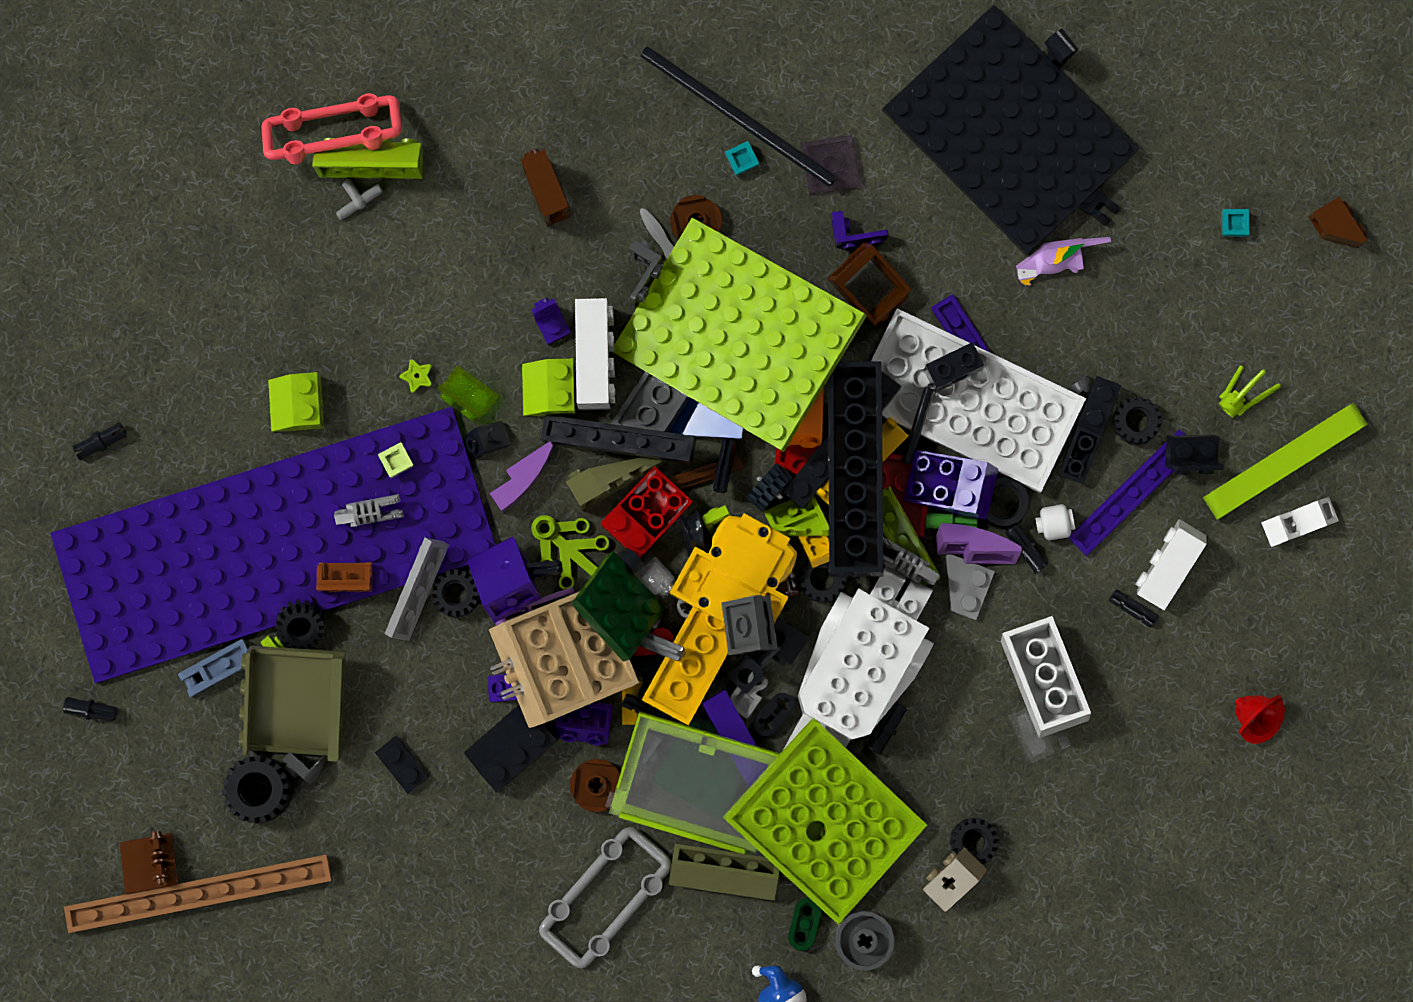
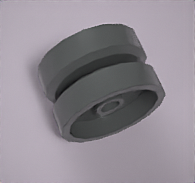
[834,910,894,971]

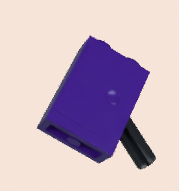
[467,536,563,623]

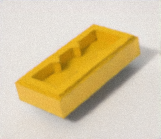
[797,536,829,568]

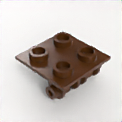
[120,831,178,894]

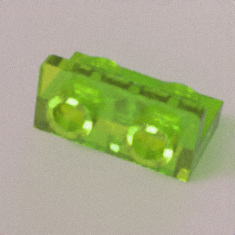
[437,365,499,421]

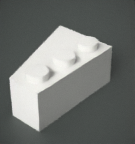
[1135,519,1207,610]

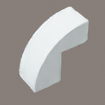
[1261,497,1339,547]

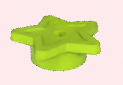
[399,359,432,393]

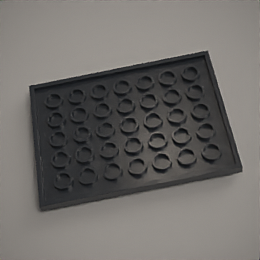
[882,5,1139,256]

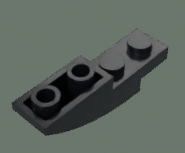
[1059,375,1122,484]

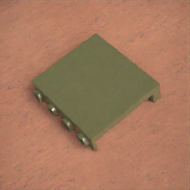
[239,646,346,762]

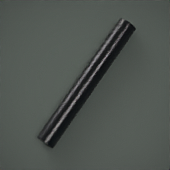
[901,387,934,465]

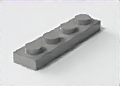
[385,537,449,641]

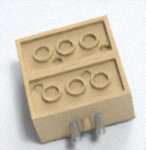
[489,592,639,728]

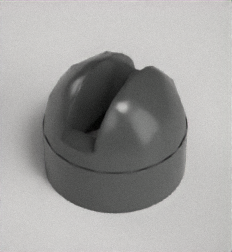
[1069,375,1092,397]

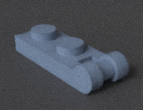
[178,639,248,698]

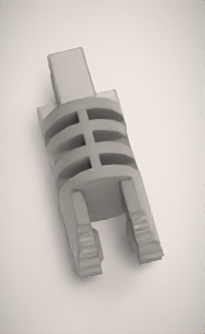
[334,494,404,527]
[883,537,940,585]

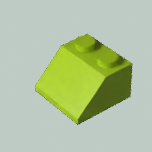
[522,358,576,416]
[268,372,324,432]

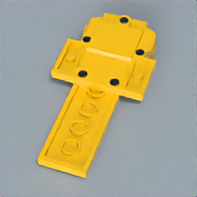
[642,513,797,726]

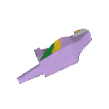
[1016,237,1111,285]

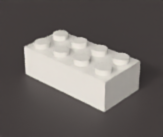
[575,298,615,411]
[1001,616,1091,738]

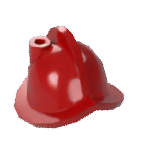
[1235,695,1285,744]

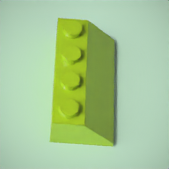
[313,138,423,179]

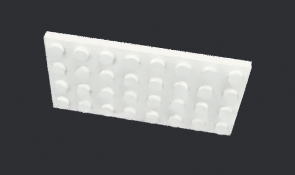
[871,309,1086,493]

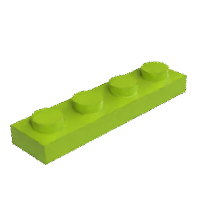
[883,486,941,586]

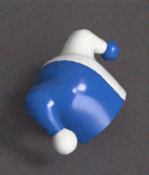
[752,965,807,1002]

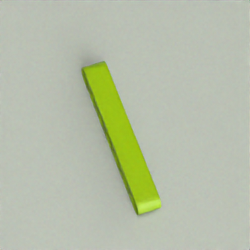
[1203,402,1368,519]

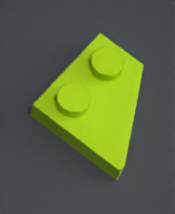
[764,496,829,536]

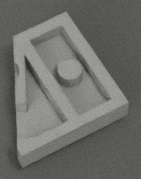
[946,554,995,621]

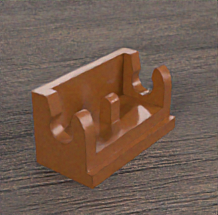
[316,562,373,592]

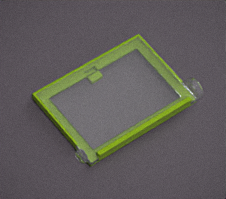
[605,712,780,857]

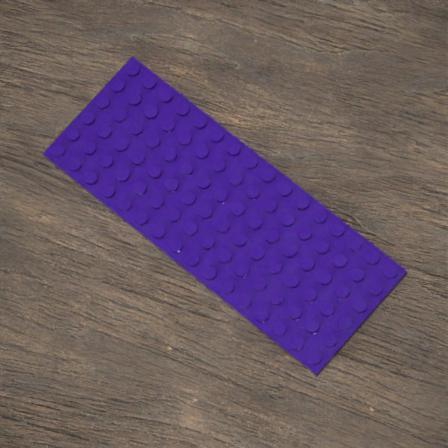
[50,407,496,684]

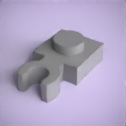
[730,672,768,721]

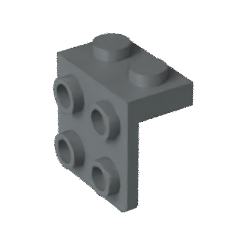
[629,240,663,308]

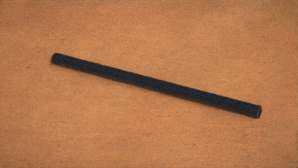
[640,46,836,187]

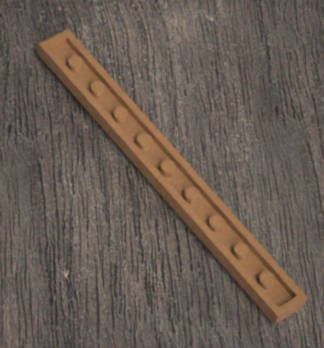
[64,854,332,933]

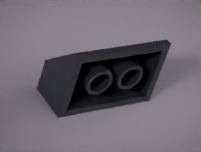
[464,705,558,793]

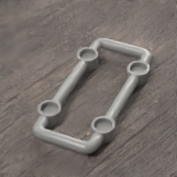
[539,827,672,968]

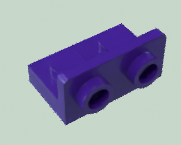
[556,702,613,746]

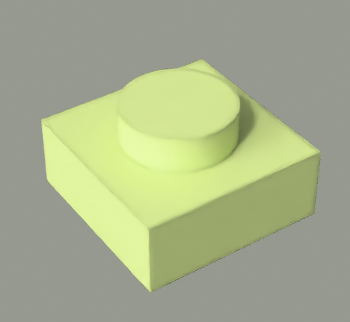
[378,442,414,478]

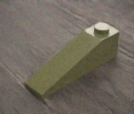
[566,457,668,511]

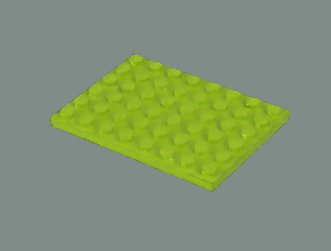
[612,218,866,452]

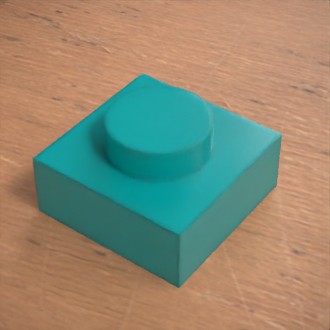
[725,141,759,177]
[1221,209,1249,237]

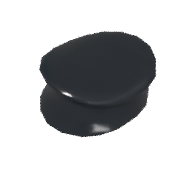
[680,511,705,558]

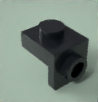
[465,421,511,459]

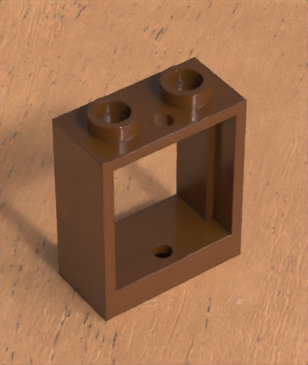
[520,149,571,227]
[827,243,912,326]

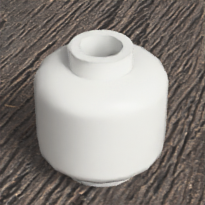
[1035,504,1075,541]

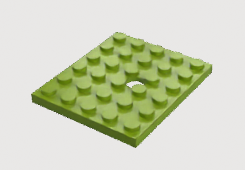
[722,718,927,925]

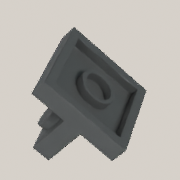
[721,595,777,655]

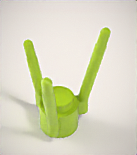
[1218,366,1281,418]

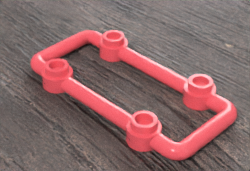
[261,93,402,164]

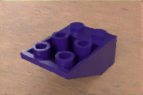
[903,450,998,520]

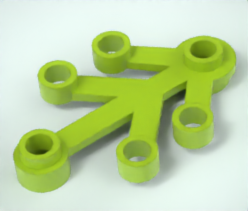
[531,515,609,590]

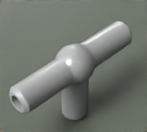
[336,179,383,220]

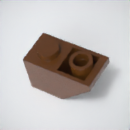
[1308,196,1367,248]

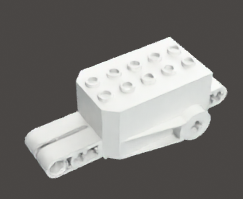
[783,566,934,750]

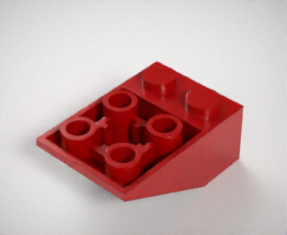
[600,466,693,559]

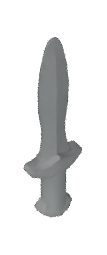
[640,208,674,264]

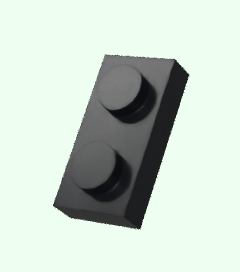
[375,736,429,794]

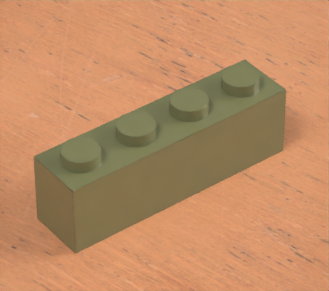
[669,844,779,901]

